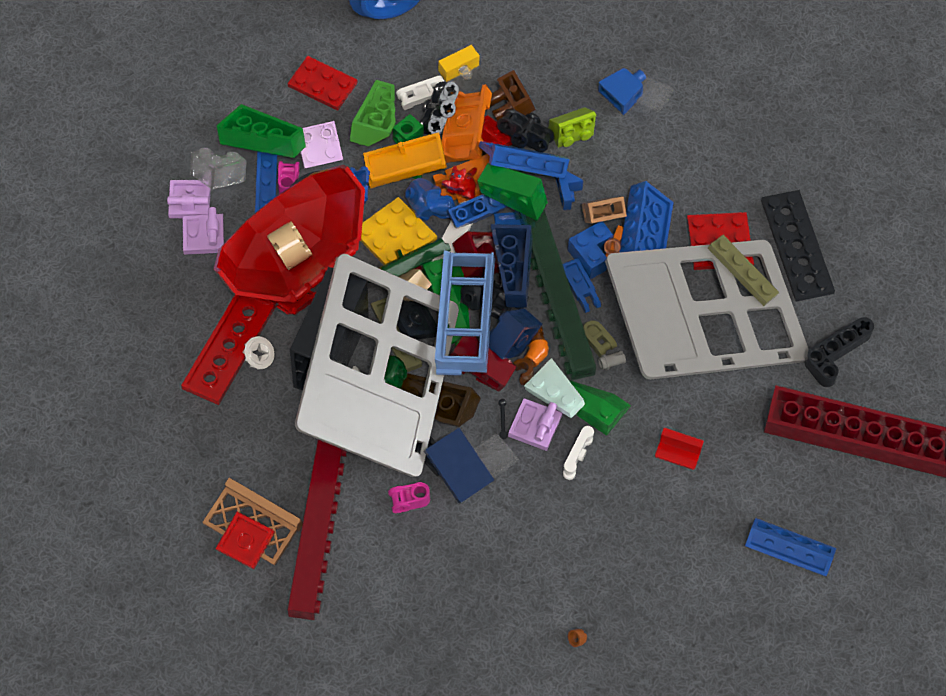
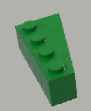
[216,104,306,158]

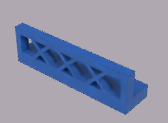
[745,518,836,576]

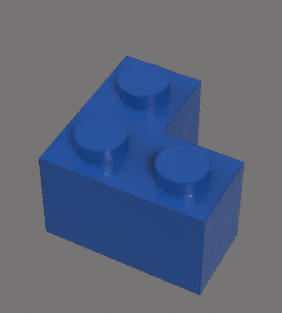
[567,221,613,279]

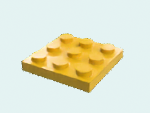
[360,197,437,265]

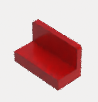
[655,428,704,470]

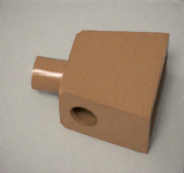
[582,196,627,223]

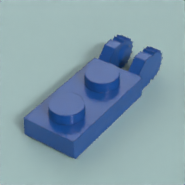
[559,258,601,313]

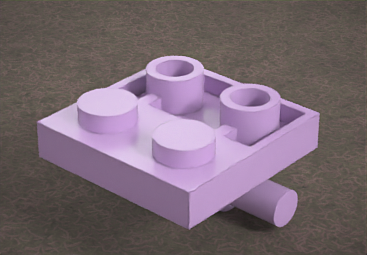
[300,121,343,169]
[167,180,211,218]
[183,207,224,254]
[508,399,562,451]

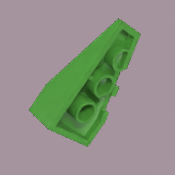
[350,80,396,146]

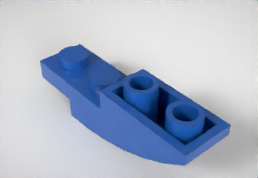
[447,194,508,228]

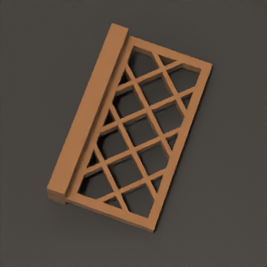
[202,478,303,566]

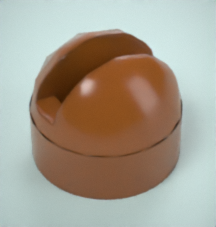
[604,238,621,254]
[568,629,587,647]

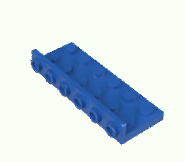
[613,181,673,288]

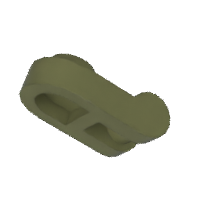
[582,321,617,357]

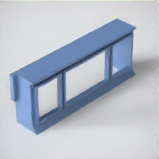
[435,250,495,375]

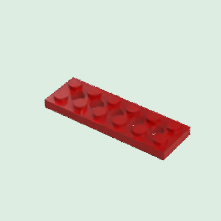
[181,295,276,405]

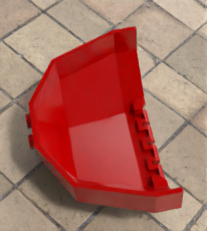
[214,165,365,302]

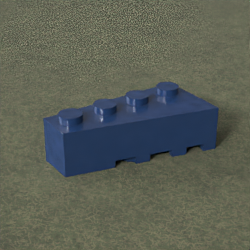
[491,224,533,308]

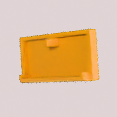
[363,132,447,189]

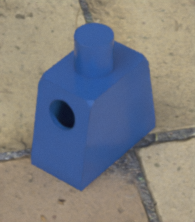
[598,68,646,115]

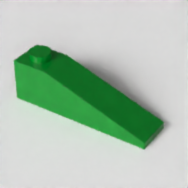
[422,258,470,344]

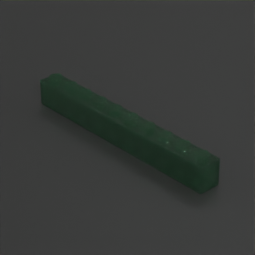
[513,209,596,381]

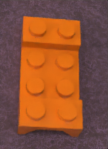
[442,84,492,163]

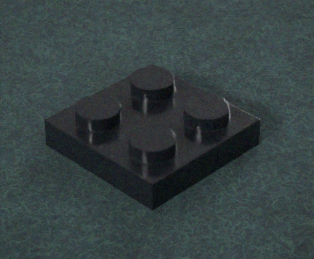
[397,301,438,340]

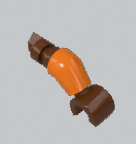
[513,326,549,385]

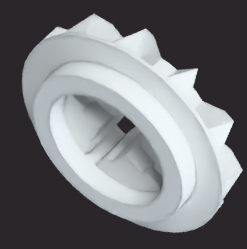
[243,336,274,370]

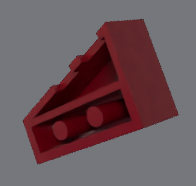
[449,336,516,391]

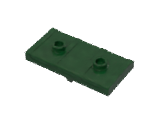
[368,238,451,284]

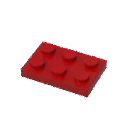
[288,56,358,111]

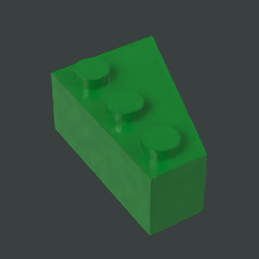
[477,163,548,221]

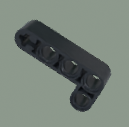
[805,317,874,387]

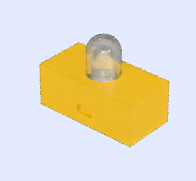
[438,45,480,82]

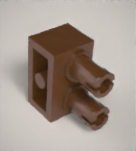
[490,70,536,121]

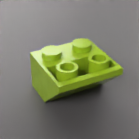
[548,107,596,148]

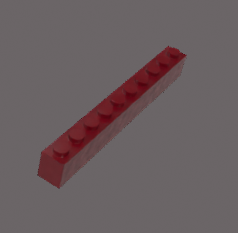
[288,440,347,620]

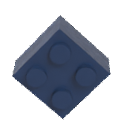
[489,309,543,359]

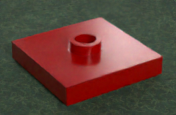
[215,512,275,570]

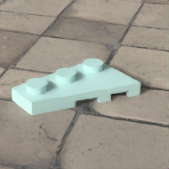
[524,358,585,418]

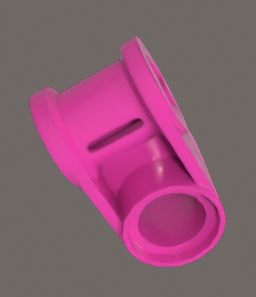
[278,161,300,194]
[388,482,430,513]

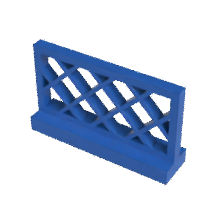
[479,141,570,179]

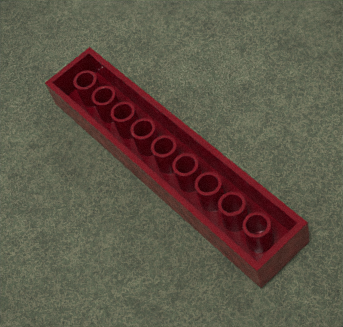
[764,385,946,478]

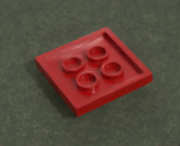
[687,212,754,270]

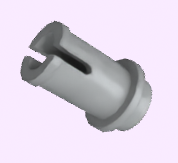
[598,351,626,371]

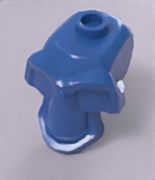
[405,178,455,221]

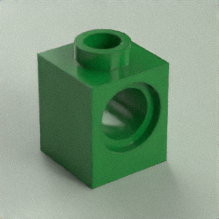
[393,114,424,144]

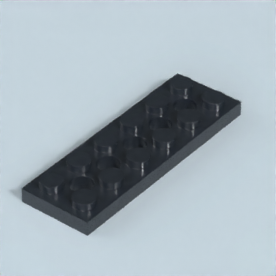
[761,190,835,302]

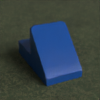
[555,171,583,210]

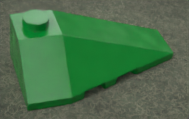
[569,380,631,436]

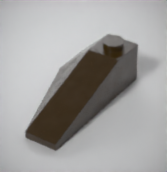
[401,373,481,427]

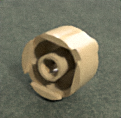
[267,221,313,270]

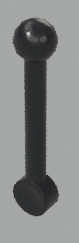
[498,399,508,440]

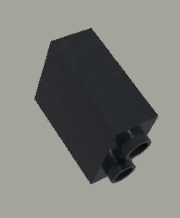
[290,266,369,391]

